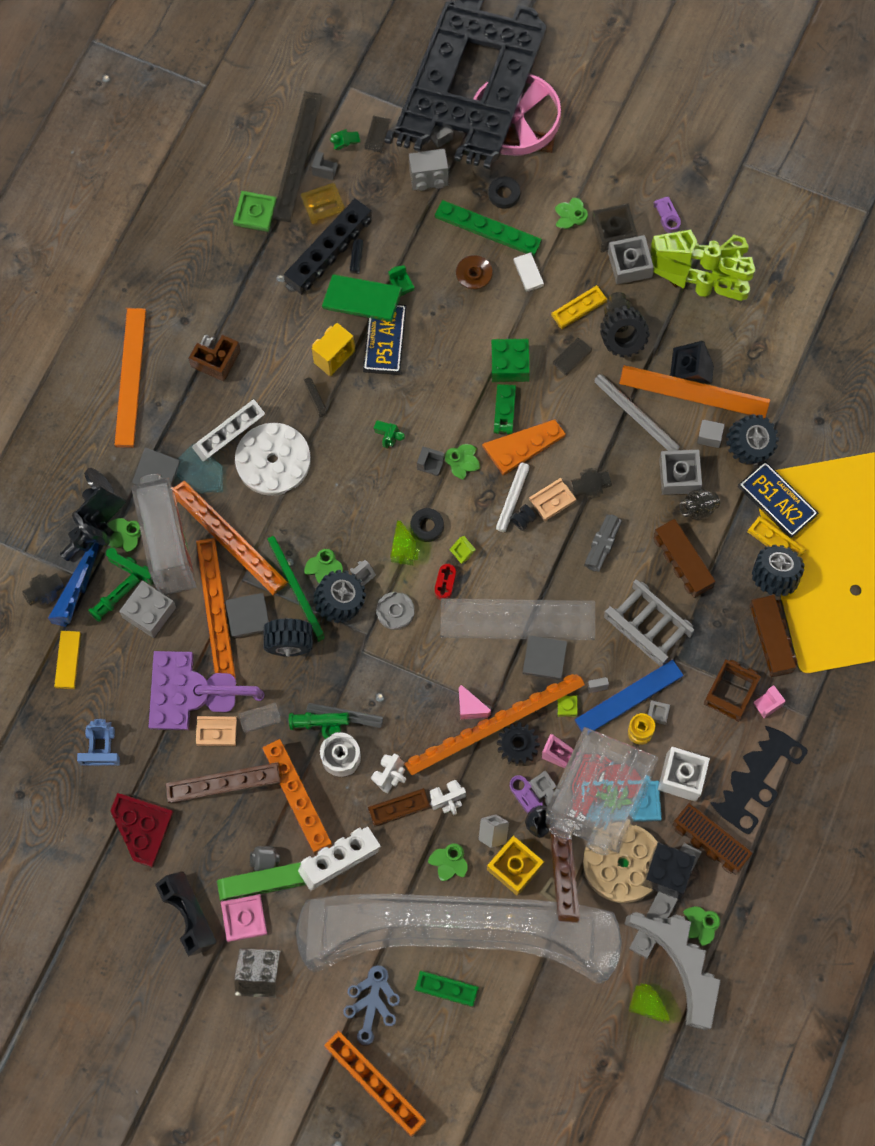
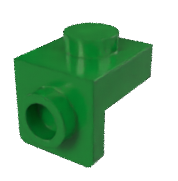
[388,265,414,296]

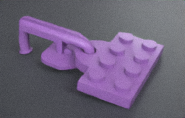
[149,651,264,730]

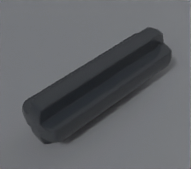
[350,239,364,274]

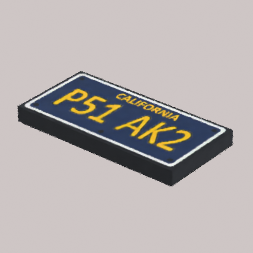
[363,304,407,375]
[738,461,819,539]

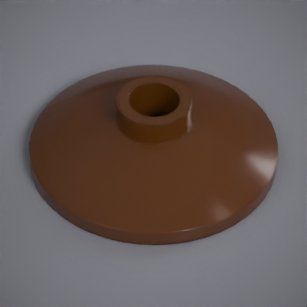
[456,255,493,289]

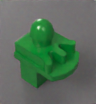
[330,129,360,150]
[373,420,405,448]

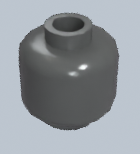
[250,846,280,871]

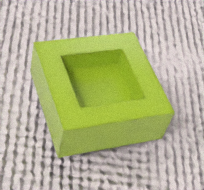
[449,536,476,564]
[557,696,578,717]

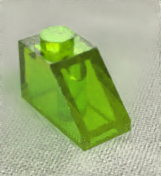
[390,520,420,566]
[628,983,670,1024]

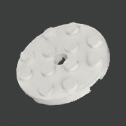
[235,423,311,496]

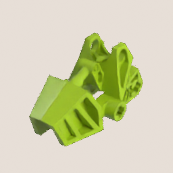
[650,230,755,301]

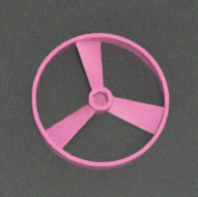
[474,74,561,155]

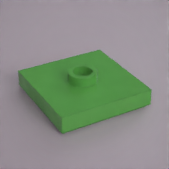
[233,191,277,232]

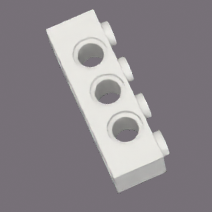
[192,399,265,462]
[298,827,381,891]

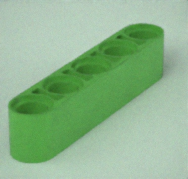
[217,862,307,902]

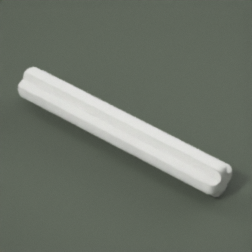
[496,463,529,532]

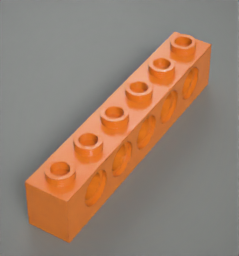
[262,739,333,856]
[324,1031,427,1137]

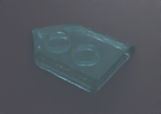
[176,443,223,493]

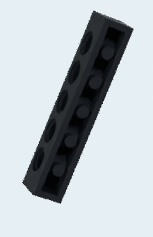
[283,198,372,295]

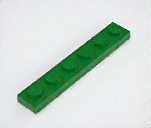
[435,200,542,257]

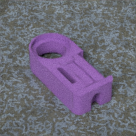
[654,197,681,233]
[510,775,543,814]

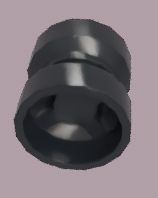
[510,504,537,531]

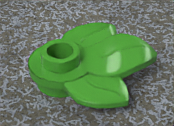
[555,198,588,229]
[445,444,480,479]
[108,518,143,553]
[304,549,343,583]
[428,843,468,881]
[683,907,720,946]

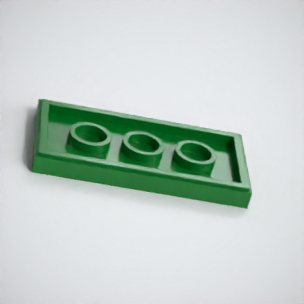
[322,274,402,322]

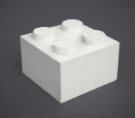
[658,747,710,801]

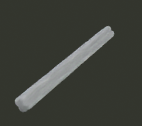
[594,374,679,451]

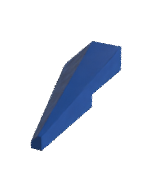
[48,542,100,627]

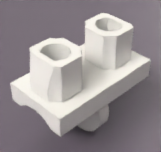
[371,754,406,793]
[430,780,466,816]

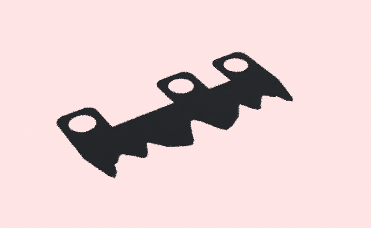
[710,726,808,834]

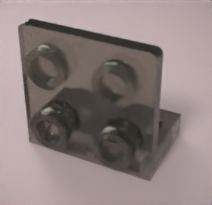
[234,948,280,998]

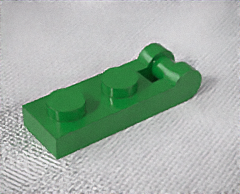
[494,384,516,434]
[106,548,156,585]

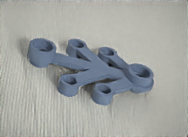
[343,966,400,1046]

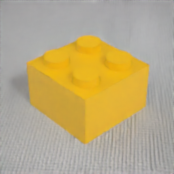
[312,323,355,377]
[487,836,544,896]

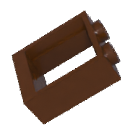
[703,659,761,722]

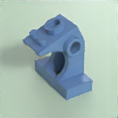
[77,719,120,766]

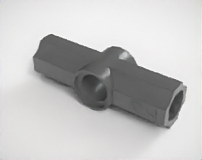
[584,514,622,572]

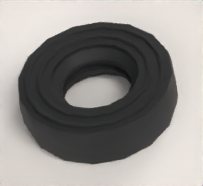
[488,176,521,209]
[410,508,444,542]

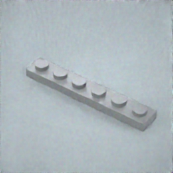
[629,843,702,959]

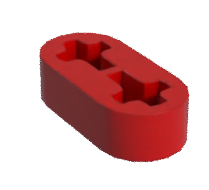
[435,564,456,601]

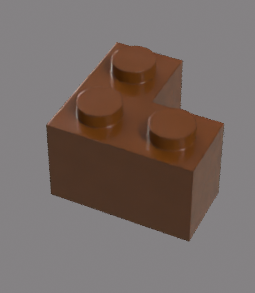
[188,335,241,382]

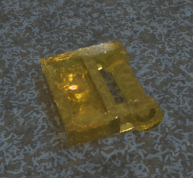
[301,182,345,224]

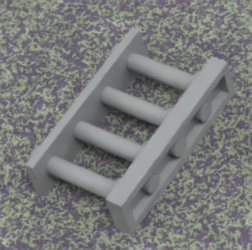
[604,580,694,667]

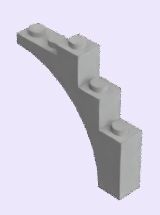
[625,912,720,1030]

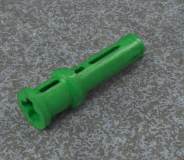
[88,573,140,623]
[289,712,349,730]

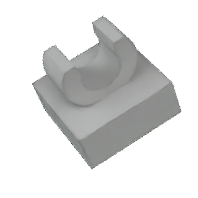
[350,560,376,586]

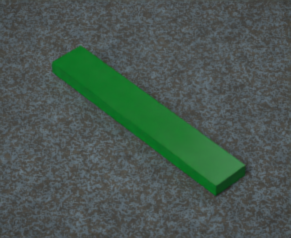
[267,536,324,642]

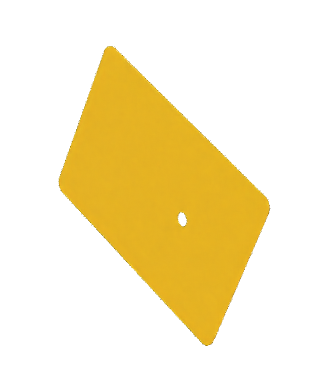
[759,452,875,673]

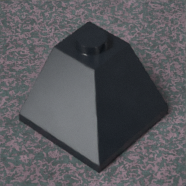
[670,341,714,384]

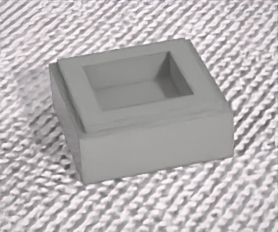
[587,677,609,693]
[648,701,670,725]

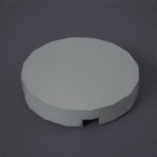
[376,592,414,630]

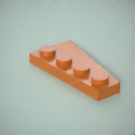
[482,419,565,476]

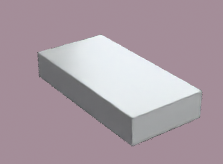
[514,253,544,292]

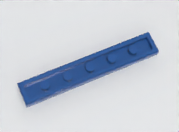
[574,659,683,737]

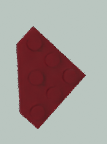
[110,793,174,868]

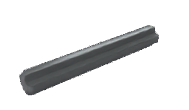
[306,703,383,728]

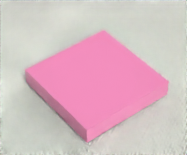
[221,894,267,942]

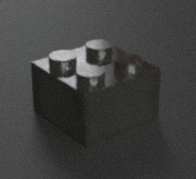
[592,203,638,253]

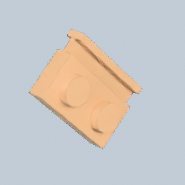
[529,478,576,521]
[196,716,237,746]

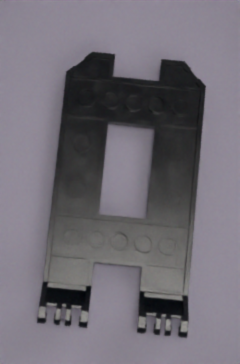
[385,0,546,170]

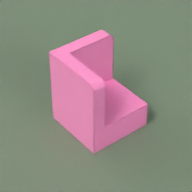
[753,685,785,719]

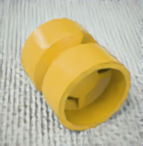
[628,713,655,745]

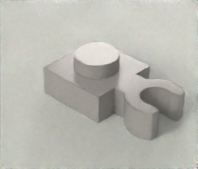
[528,771,562,808]

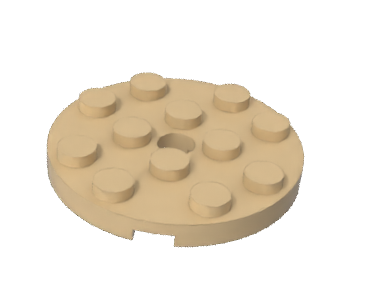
[583,823,658,903]

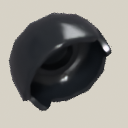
[525,805,552,838]

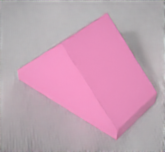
[459,685,491,719]
[542,734,578,770]

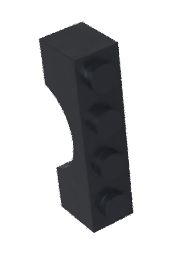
[155,871,217,956]

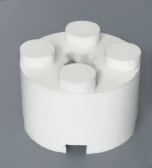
[320,733,361,777]

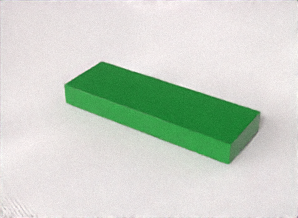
[414,970,479,1007]

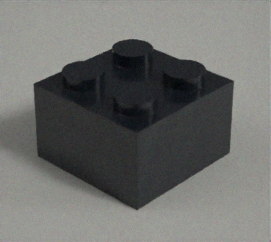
[642,843,696,899]

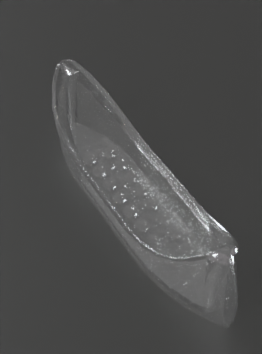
[296,894,622,984]

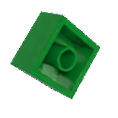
[491,339,530,382]

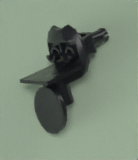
[60,468,127,561]

